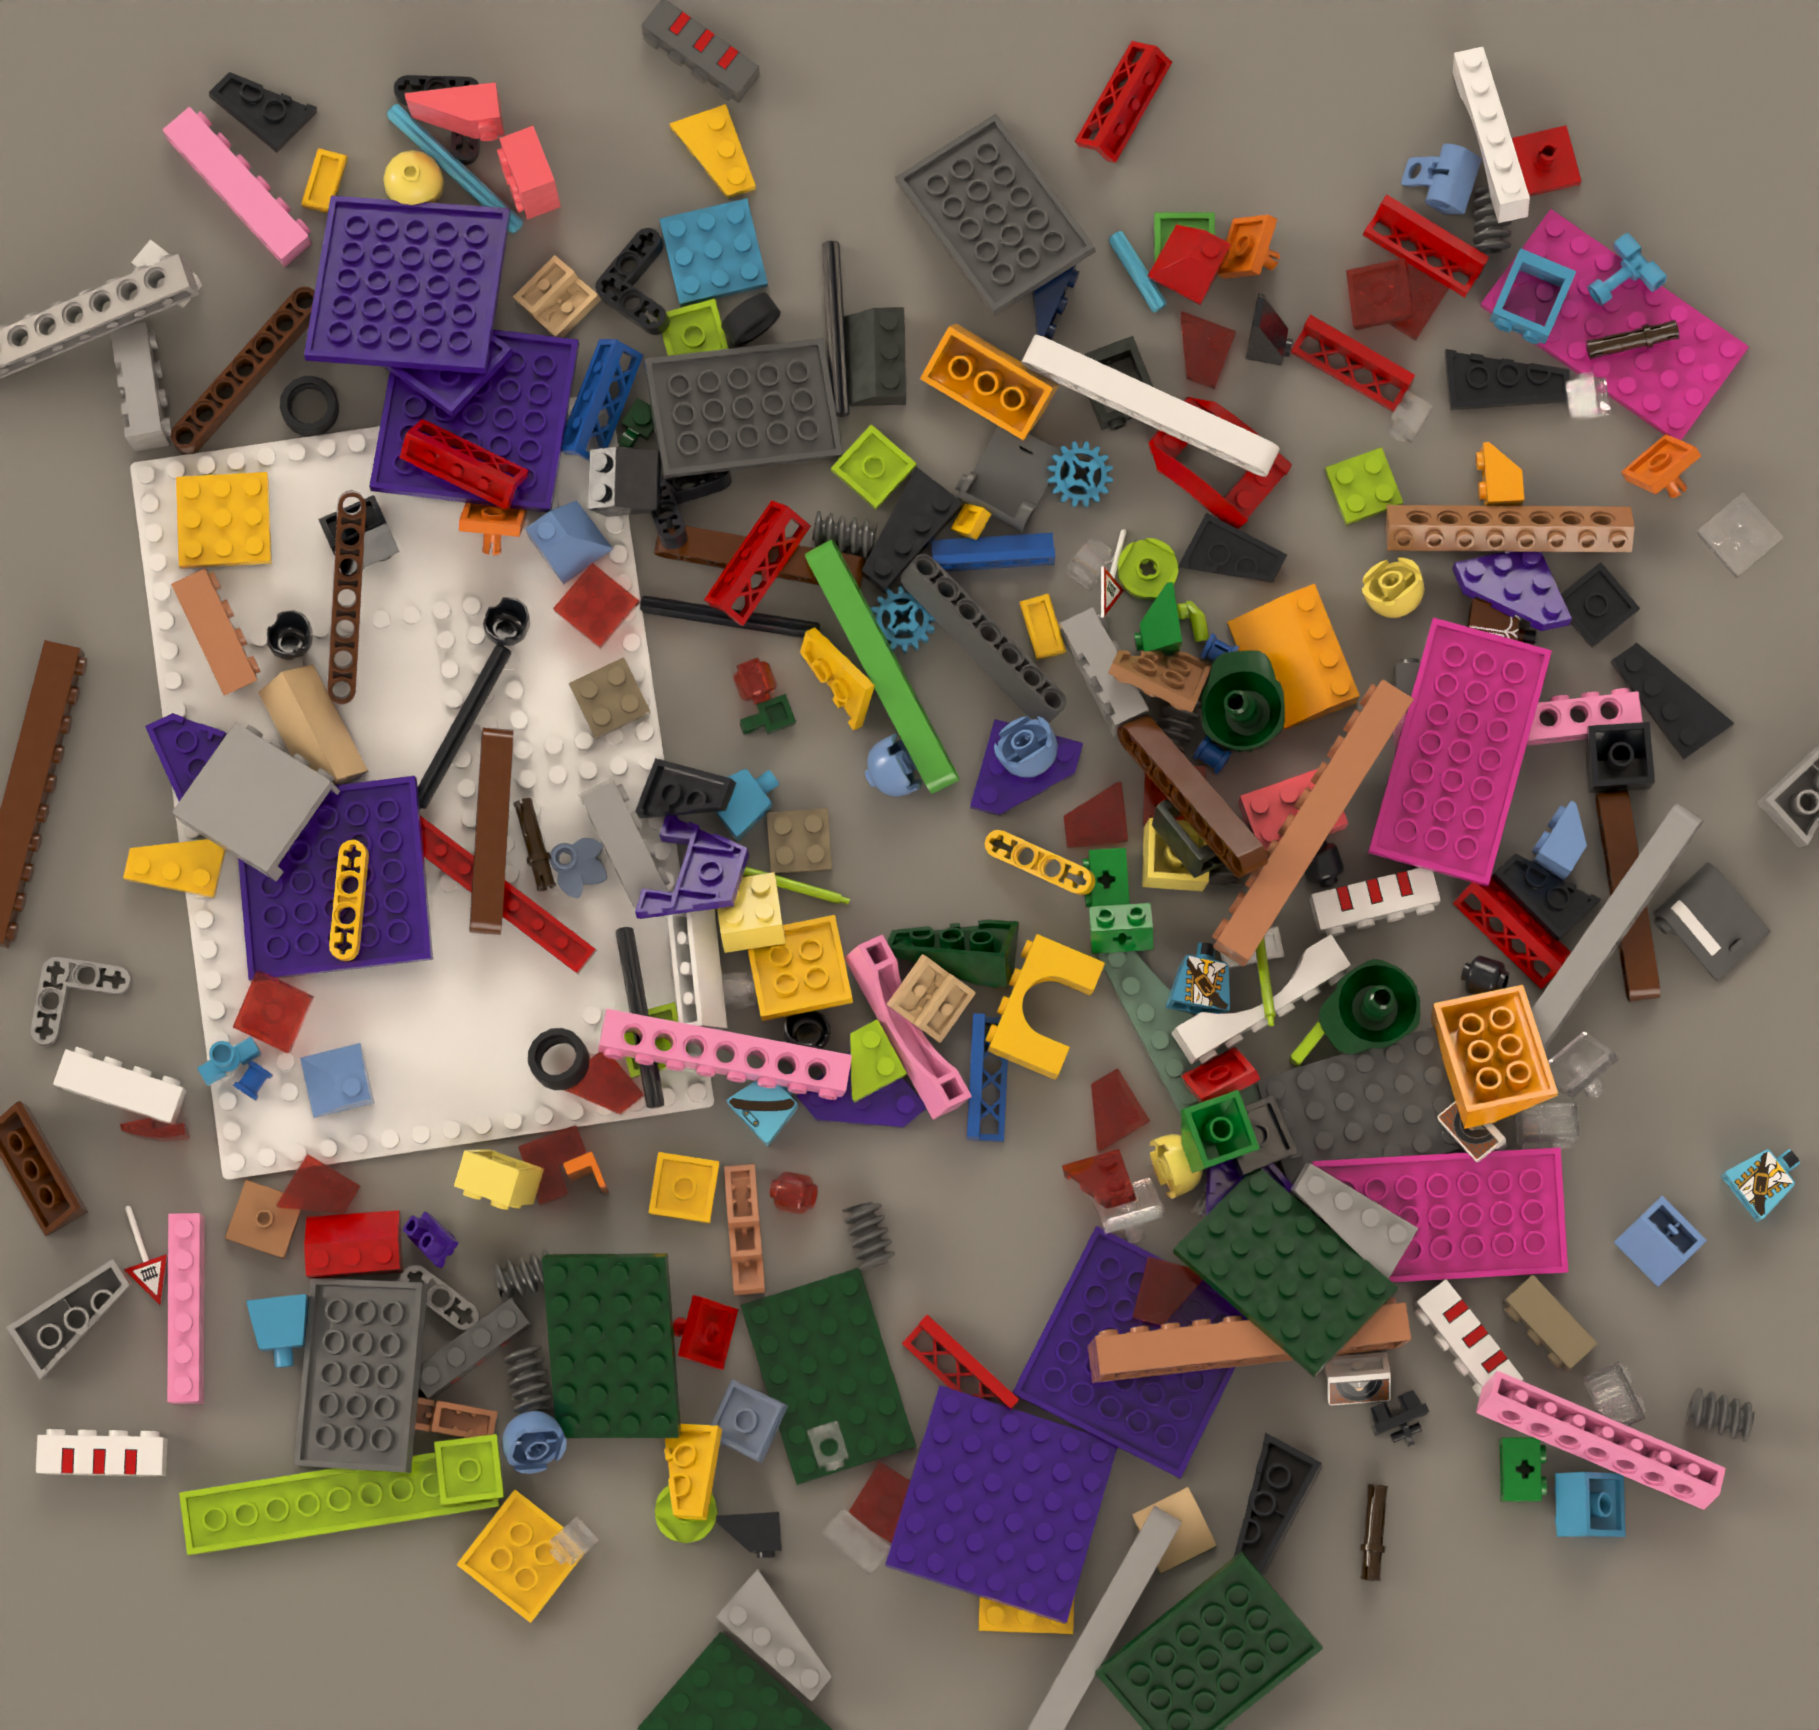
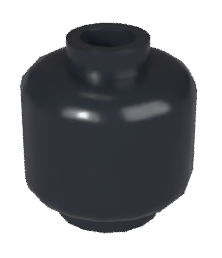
[1304,839,1344,887]
[1461,956,1509,995]

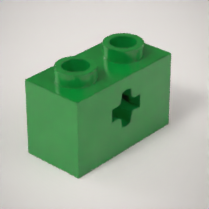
[1083,848,1130,908]
[1089,903,1154,954]
[1499,1437,1547,1502]

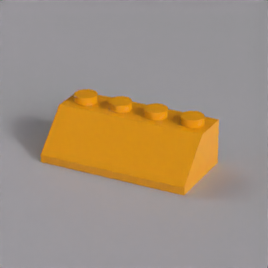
[920,323,1059,440]

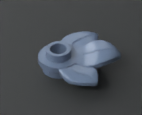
[550,838,607,899]

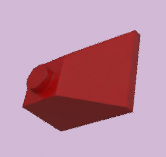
[1147,224,1231,306]

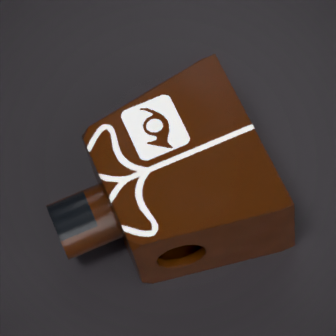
[1467,599,1536,645]

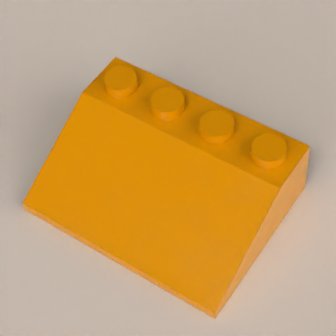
[1227,584,1360,732]
[1430,985,1558,1129]

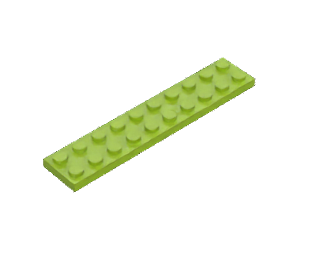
[179,1452,500,1555]

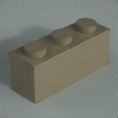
[1503,1275,1597,1371]

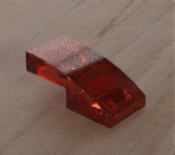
[120,1117,190,1141]

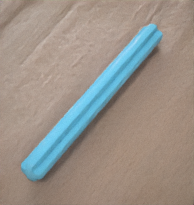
[387,104,523,233]

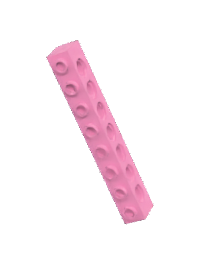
[1393,688,1643,752]
[598,1009,852,1100]
[1476,1371,1726,1510]

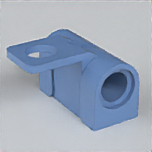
[1401,144,1482,215]

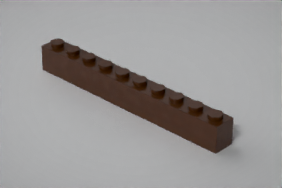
[0,640,87,948]

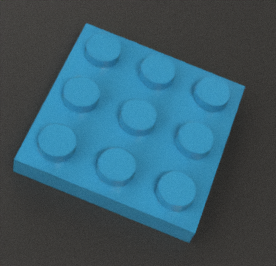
[659,198,768,307]

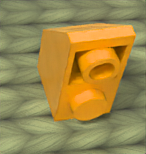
[1476,442,1525,506]

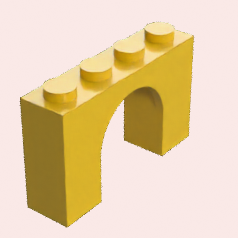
[985,934,1105,1080]

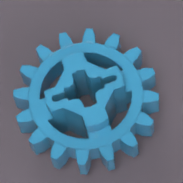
[1047,441,1113,507]
[871,586,936,654]

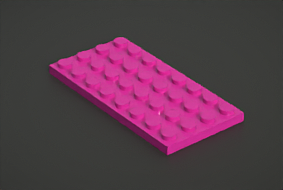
[1480,209,1749,440]
[1368,617,1552,886]
[1311,1147,1568,1282]

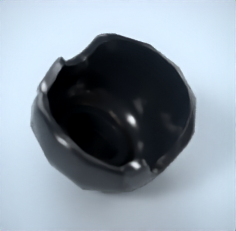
[483,597,530,646]
[267,610,313,660]
[783,1011,831,1049]

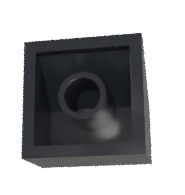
[588,447,661,517]
[318,495,400,575]
[1586,722,1655,793]

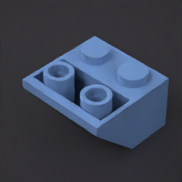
[1531,801,1587,882]
[1613,1196,1707,1287]

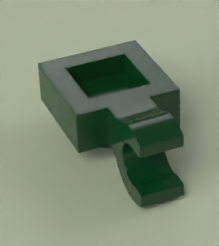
[618,398,655,448]
[739,694,796,735]

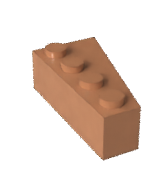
[171,568,261,696]

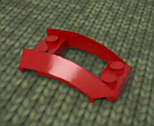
[1148,397,1292,529]

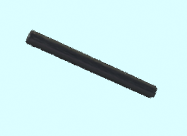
[822,240,850,417]
[640,595,820,638]
[418,645,512,809]
[615,927,664,1109]

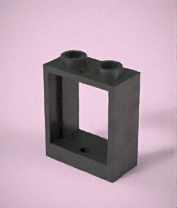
[1082,336,1153,431]
[1152,799,1224,878]

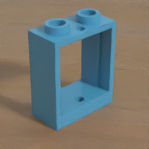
[1489,248,1577,344]

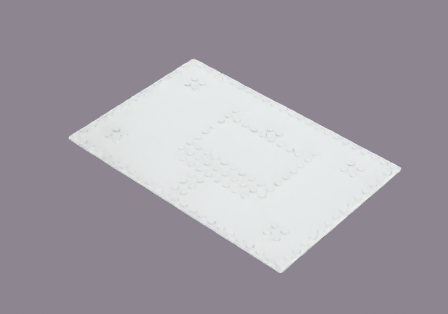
[130,397,714,1180]

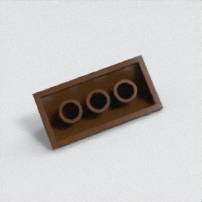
[0,1101,88,1236]

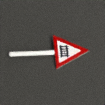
[1101,529,1126,618]
[124,1206,168,1306]

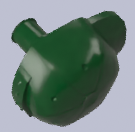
[1202,650,1285,753]
[1318,959,1420,1054]

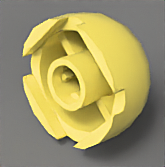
[383,150,444,205]
[1362,558,1425,618]
[1149,1134,1203,1199]

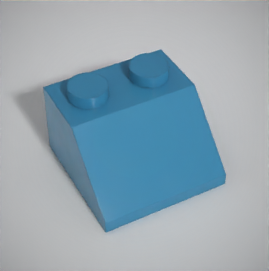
[1554,1472,1626,1537]

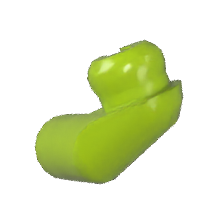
[1177,601,1209,642]

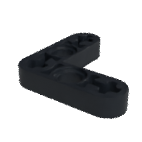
[394,75,480,165]
[595,228,670,335]
[650,471,732,549]

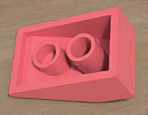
[405,82,504,141]

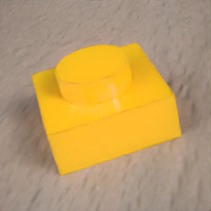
[950,503,991,540]

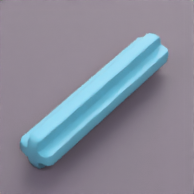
[1109,231,1166,312]

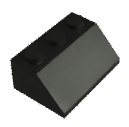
[844,307,906,406]

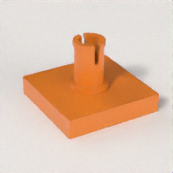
[1218,214,1280,279]
[1621,434,1701,498]
[459,503,528,555]

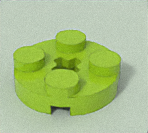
[1117,538,1179,600]
[655,1485,718,1544]

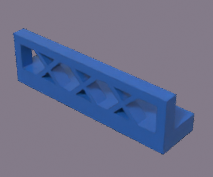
[562,339,643,462]
[931,533,1055,572]
[967,1013,1008,1142]

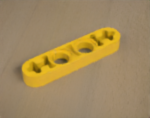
[984,830,1095,896]
[329,840,369,961]

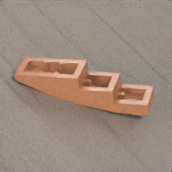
[724,1164,765,1296]
[415,1397,498,1438]

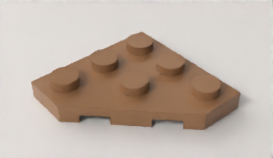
[1108,650,1212,713]

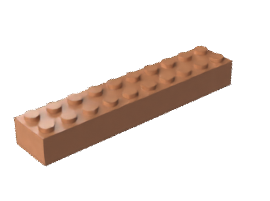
[1212,679,1414,967]
[1088,1298,1411,1383]

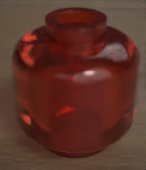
[733,658,777,705]
[769,1171,818,1214]

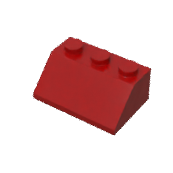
[304,1210,403,1279]

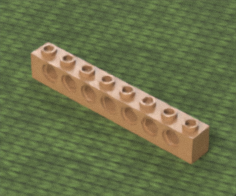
[1385,505,1635,552]

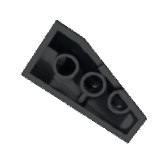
[1246,293,1293,366]

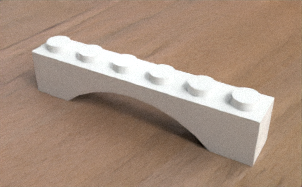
[1453,47,1530,223]
[1171,934,1351,1065]

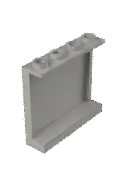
[172,722,340,882]

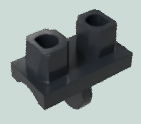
[1370,1390,1429,1446]

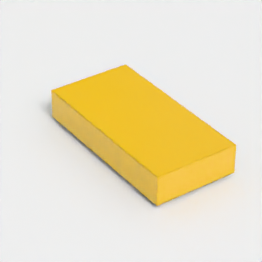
[301,148,348,214]
[1019,593,1066,661]

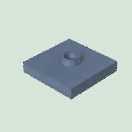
[711,1379,788,1463]

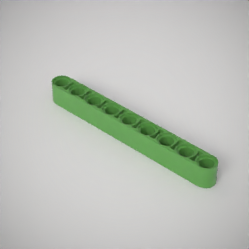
[805,539,960,794]

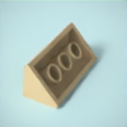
[258,664,369,785]

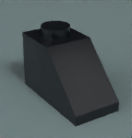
[716,1512,782,1558]

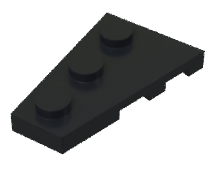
[209,72,317,153]
[1178,513,1287,583]
[635,758,737,819]
[1492,853,1601,942]

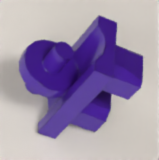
[403,1211,459,1268]

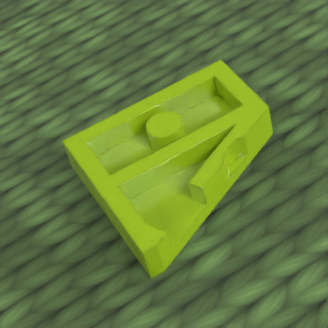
[850,1019,907,1103]

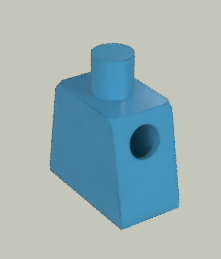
[715,769,780,842]
[247,1294,309,1368]

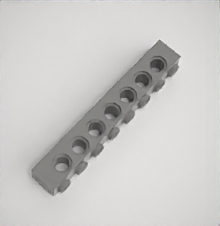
[0,254,200,379]

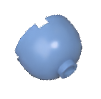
[994,716,1058,778]
[865,733,922,797]
[502,1411,567,1474]

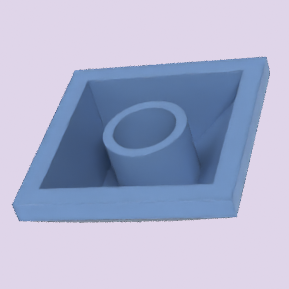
[525,500,613,585]
[300,1043,375,1118]

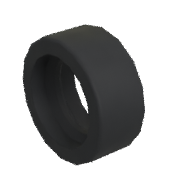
[721,292,781,346]
[280,376,339,436]
[528,1028,590,1090]

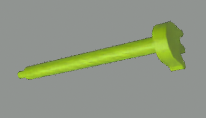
[743,866,850,904]
[1255,937,1276,1026]

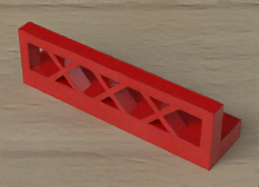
[1074,41,1172,163]
[1362,194,1490,298]
[1290,314,1415,413]
[399,419,529,510]
[704,500,811,626]
[1452,875,1571,989]
[902,1314,1019,1409]

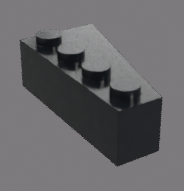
[1233,1433,1323,1576]

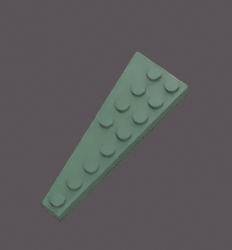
[1095,951,1261,1116]

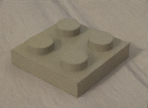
[569,657,651,740]
[767,808,832,875]

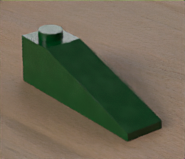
[887,919,1019,988]

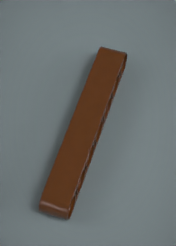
[170,286,315,455]
[327,490,366,704]
[654,526,866,590]
[1117,714,1268,878]
[469,727,514,935]
[1595,790,1660,1002]

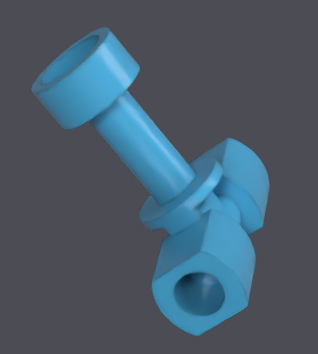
[1587,232,1667,306]
[197,1036,262,1086]

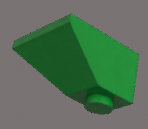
[1134,582,1182,656]
[1181,1090,1260,1173]

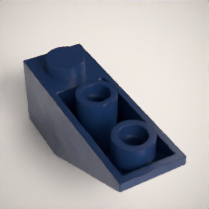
[1032,264,1080,340]

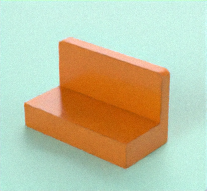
[563,1151,609,1194]

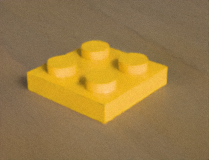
[648,1152,720,1224]

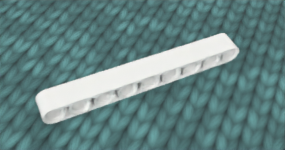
[1021,335,1280,477]

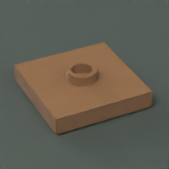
[225,1180,306,1259]

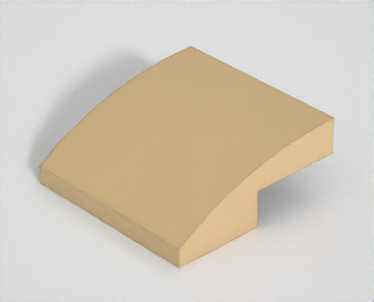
[513,255,601,338]
[886,954,976,1043]
[1132,1487,1217,1574]

